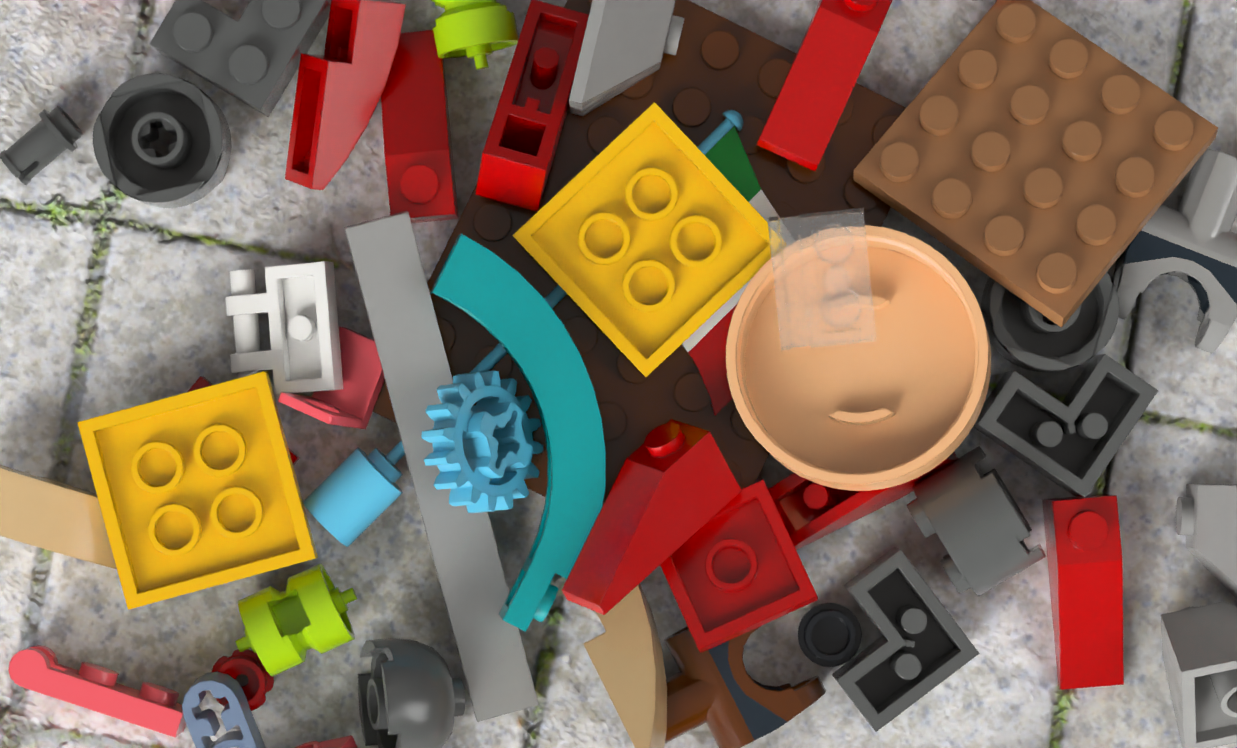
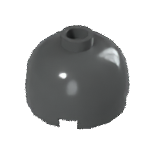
[358,638,465,748]

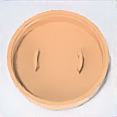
[726,225,991,491]

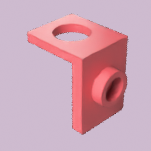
[278,327,385,429]

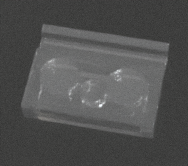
[768,208,877,351]

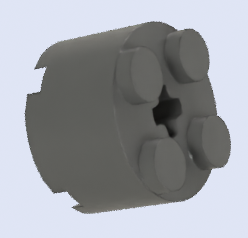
[93,73,232,208]
[981,272,1120,372]
[907,446,1046,596]

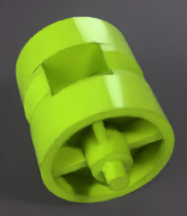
[431,0,519,70]
[235,563,357,677]

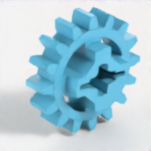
[421,370,543,513]

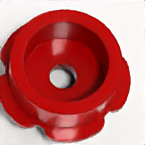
[212,649,274,711]

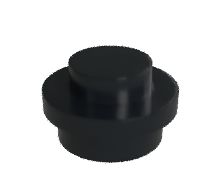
[798,603,862,667]

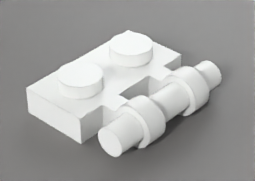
[225,261,344,395]

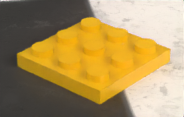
[512,102,788,377]
[77,371,318,610]

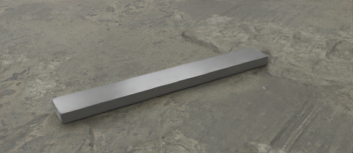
[344,211,539,722]

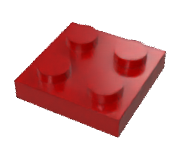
[660,480,818,653]

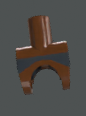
[664,626,826,748]

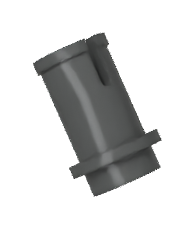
[0,106,83,185]

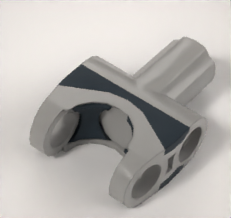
[1112,148,1237,354]

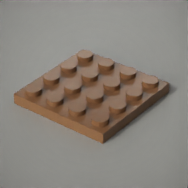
[853,0,1218,328]

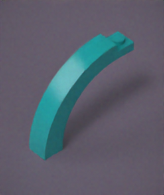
[430,234,606,632]

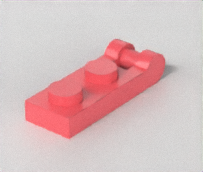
[9,645,186,737]

